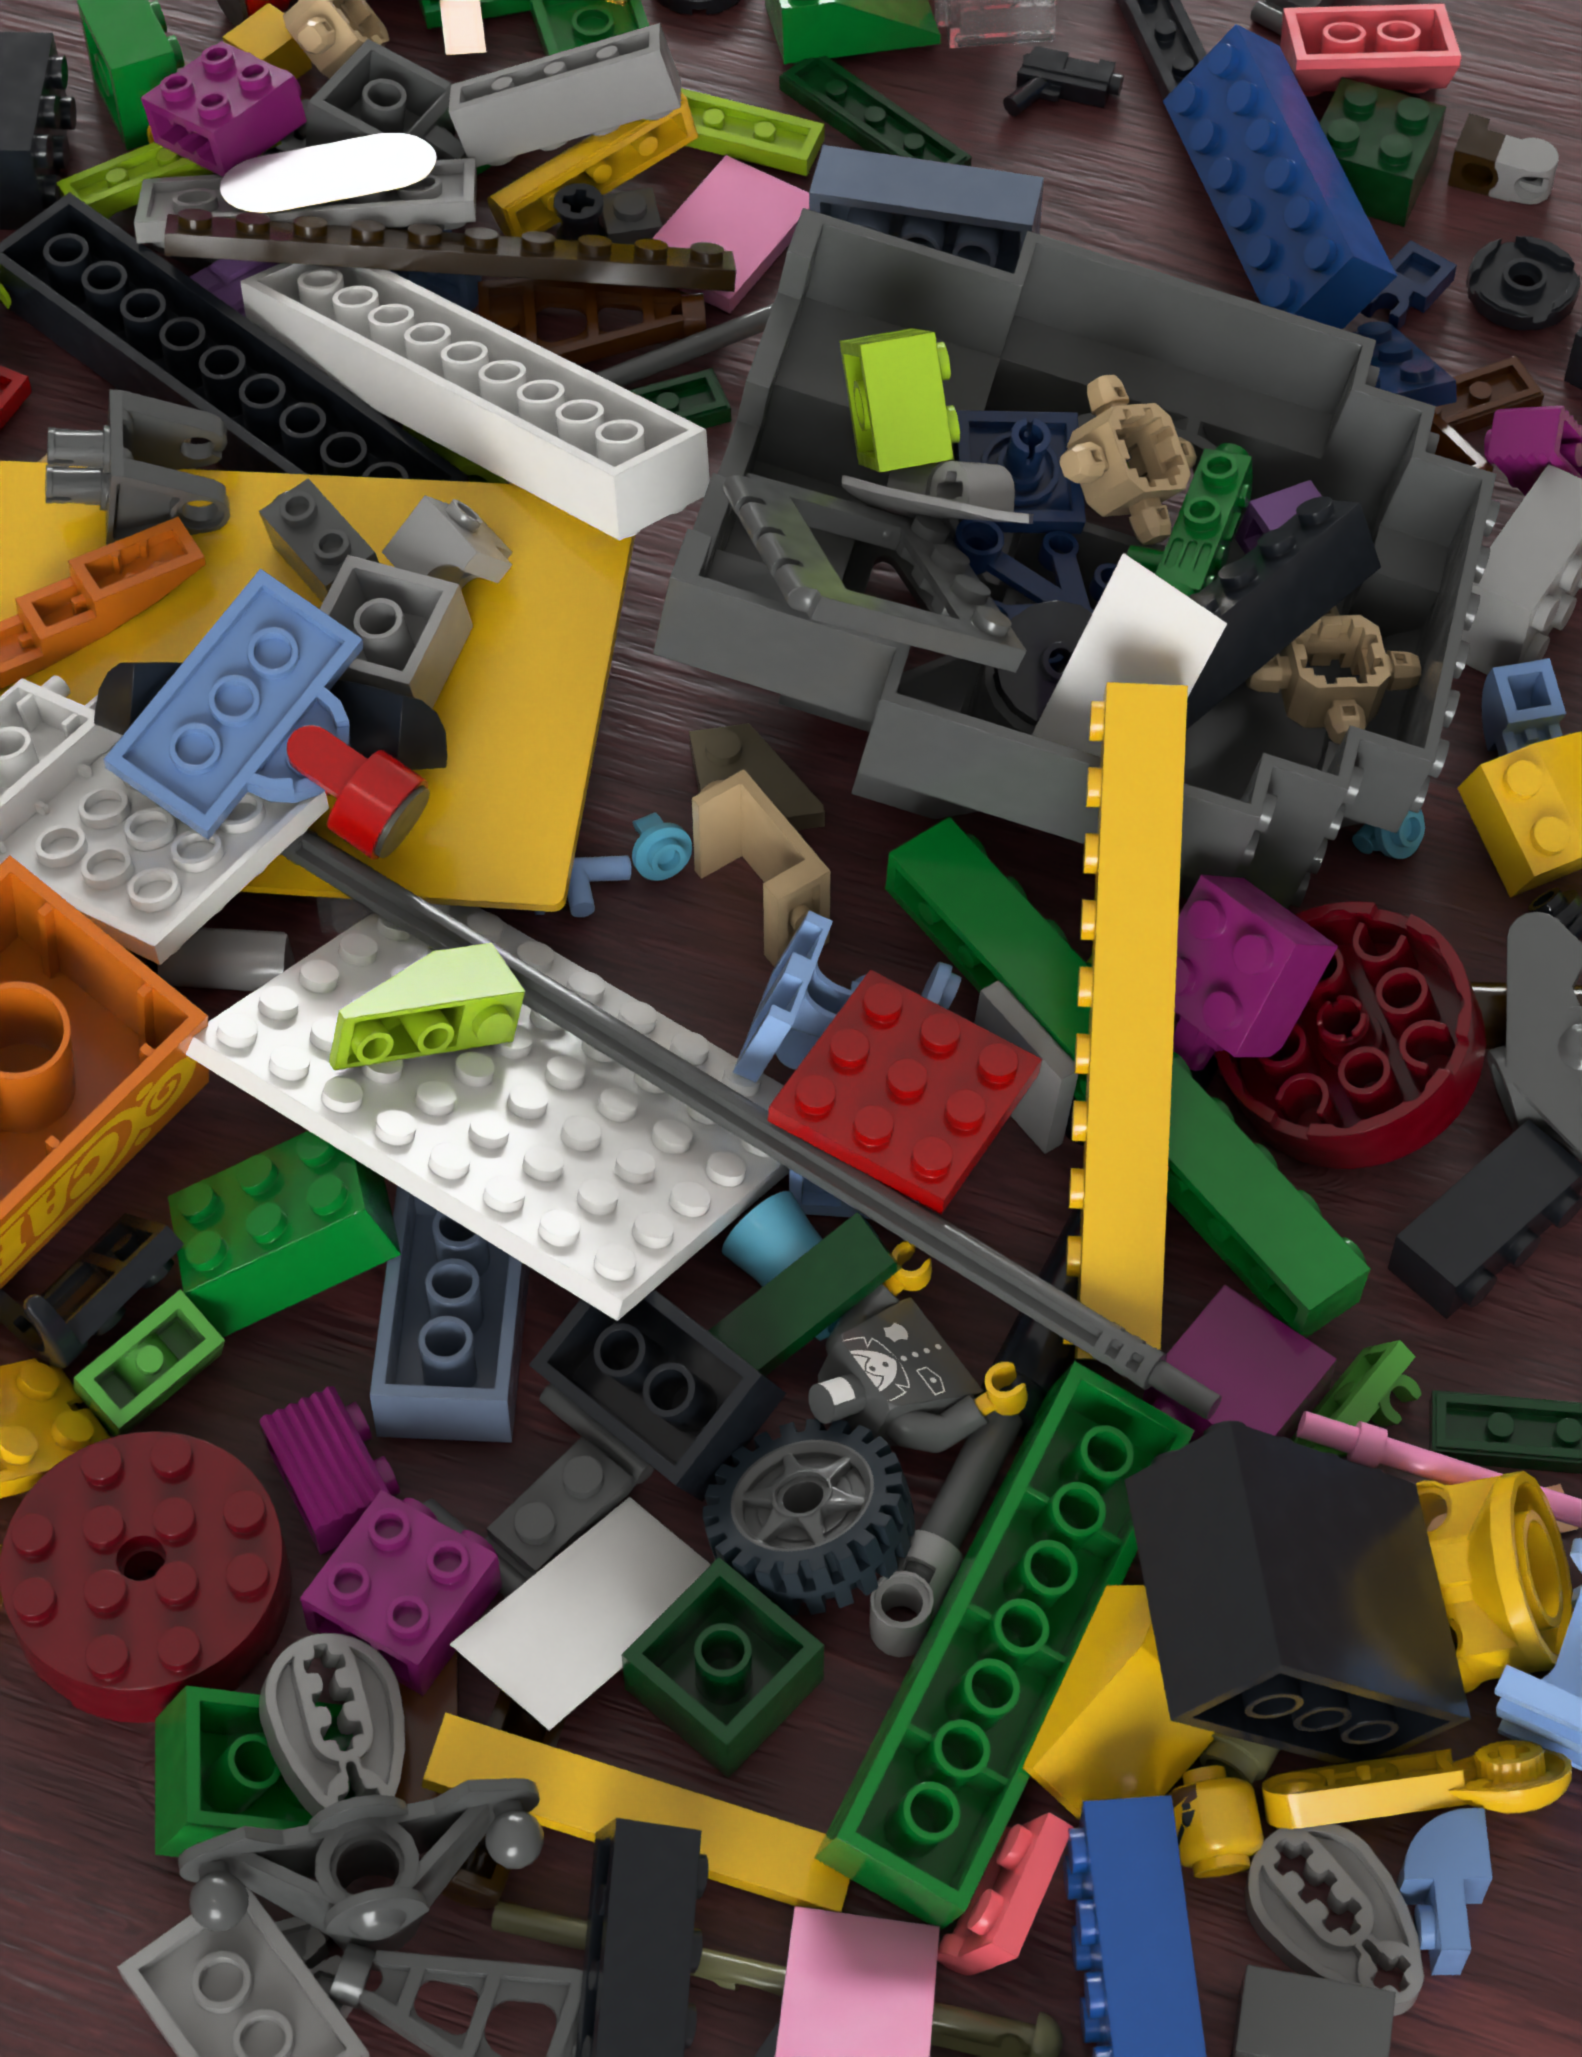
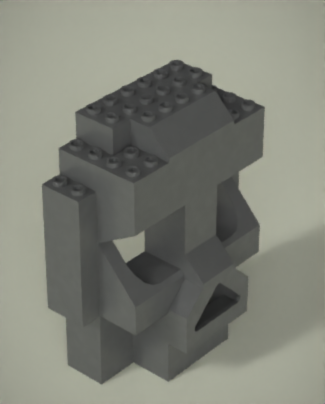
[653,208,1500,910]

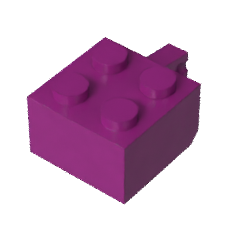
[1173,875,1338,1071]

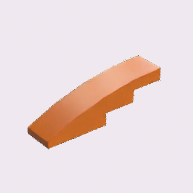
[0,517,206,689]

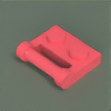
[937,1812,1074,1976]

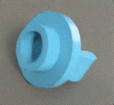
[632,812,692,881]

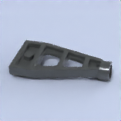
[329,1941,583,2057]

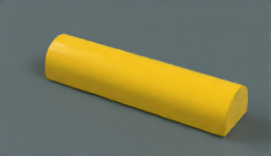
[487,92,699,237]

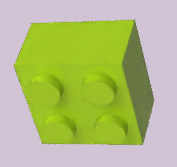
[839,328,960,472]

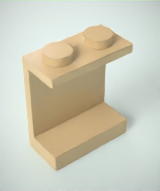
[692,769,831,967]

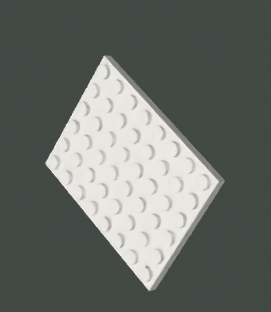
[186,904,790,1321]

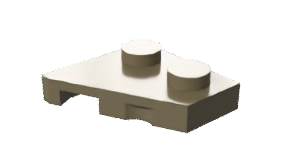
[689,723,825,830]

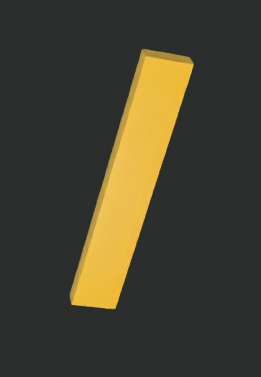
[421,1713,850,1913]

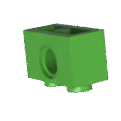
[74,1289,225,1437]

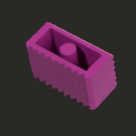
[1484,405,1582,496]
[259,1386,400,1555]

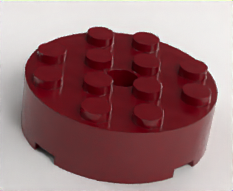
[1215,901,1486,1169]
[0,1431,291,1723]

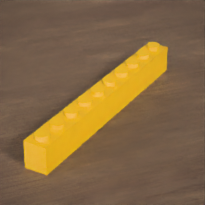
[1063,682,1188,1360]

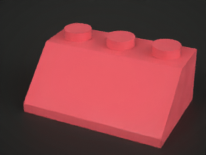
[1280,4,1461,96]

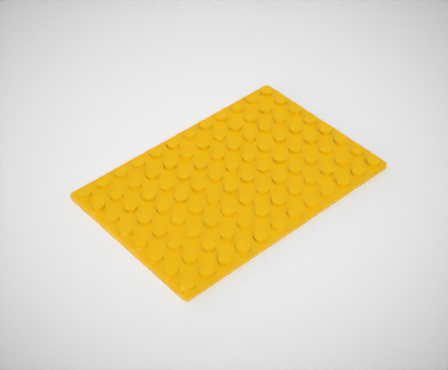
[0,461,635,912]

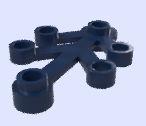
[953,519,1117,672]

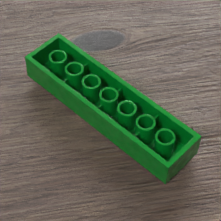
[814,1361,1195,1931]

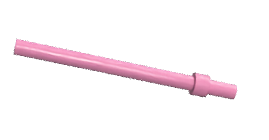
[1297,1411,1582,1528]

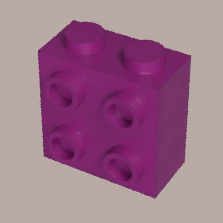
[141,41,307,177]
[1143,1285,1337,1443]
[300,1490,502,1696]

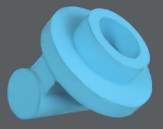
[1352,809,1425,859]

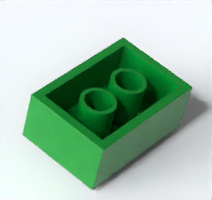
[168,1131,401,1337]

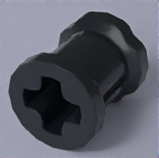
[554,183,605,241]

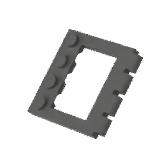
[723,473,1027,673]

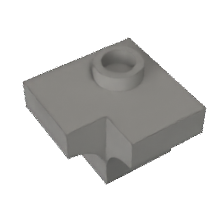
[382,495,512,589]

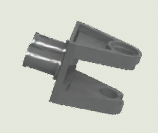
[45,390,230,545]

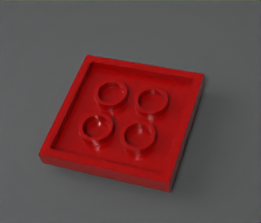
[767,969,1042,1215]

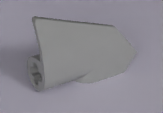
[842,461,1034,524]

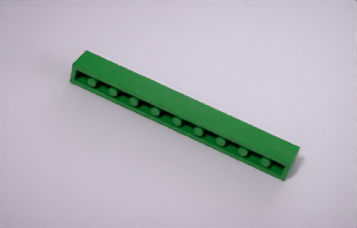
[885,817,1370,1338]

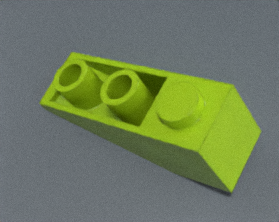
[329,943,525,1070]

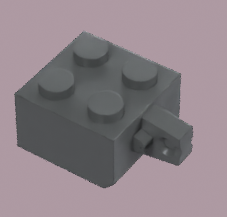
[305,39,467,160]

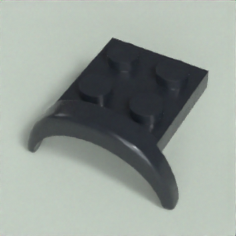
[0,1213,185,1368]

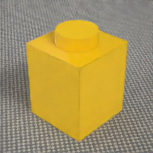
[223,3,312,79]

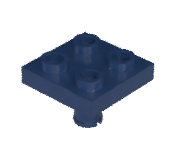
[954,410,1086,534]

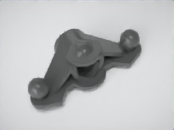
[1487,912,1582,1161]
[178,1778,544,1951]

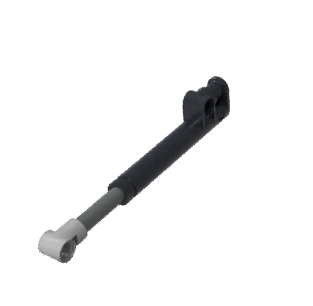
[869,1054,1218,1657]

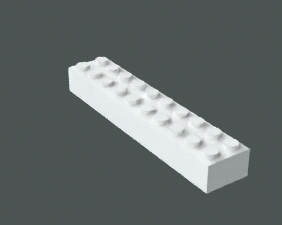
[240,263,710,541]

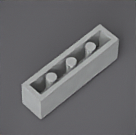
[448,23,681,167]

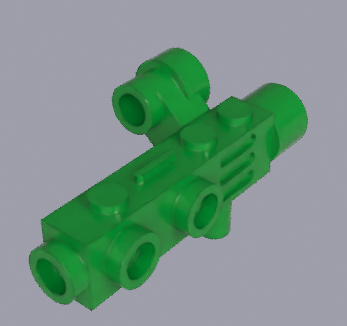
[1127,443,1253,596]

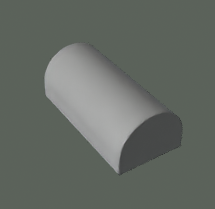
[157,927,295,991]

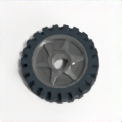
[703,1419,916,1616]

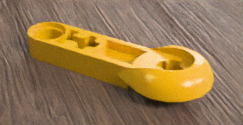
[1262,1740,1572,1829]

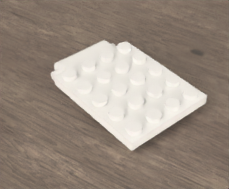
[0,675,329,965]

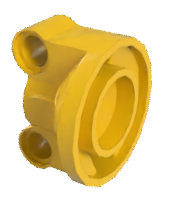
[1416,1471,1574,1693]

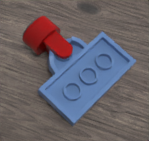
[103,569,430,860]

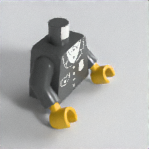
[808,1241,1028,1453]

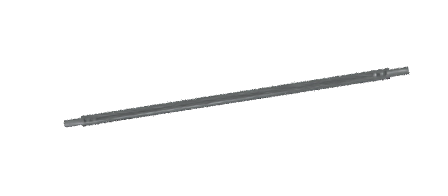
[280,828,1222,1420]

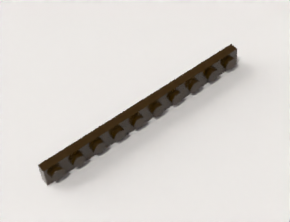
[164,209,736,292]

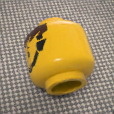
[1166,1766,1264,1878]

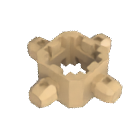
[283,0,390,78]
[1059,375,1197,545]
[1246,606,1421,744]

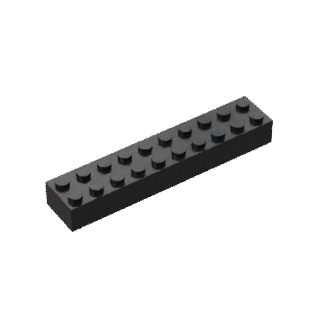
[0,192,469,482]

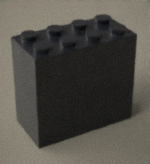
[1125,1421,1471,1765]

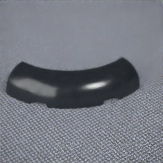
[94,662,448,770]

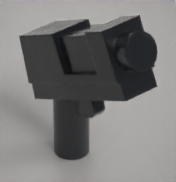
[1003,46,1124,116]

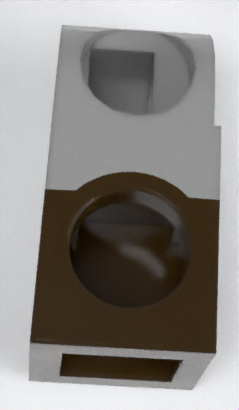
[1448,113,1559,205]

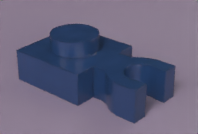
[1361,240,1457,330]

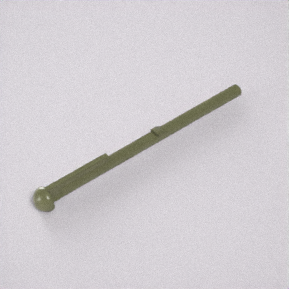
[491,1900,1063,2057]

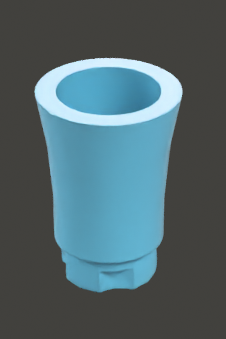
[722,1191,839,1341]

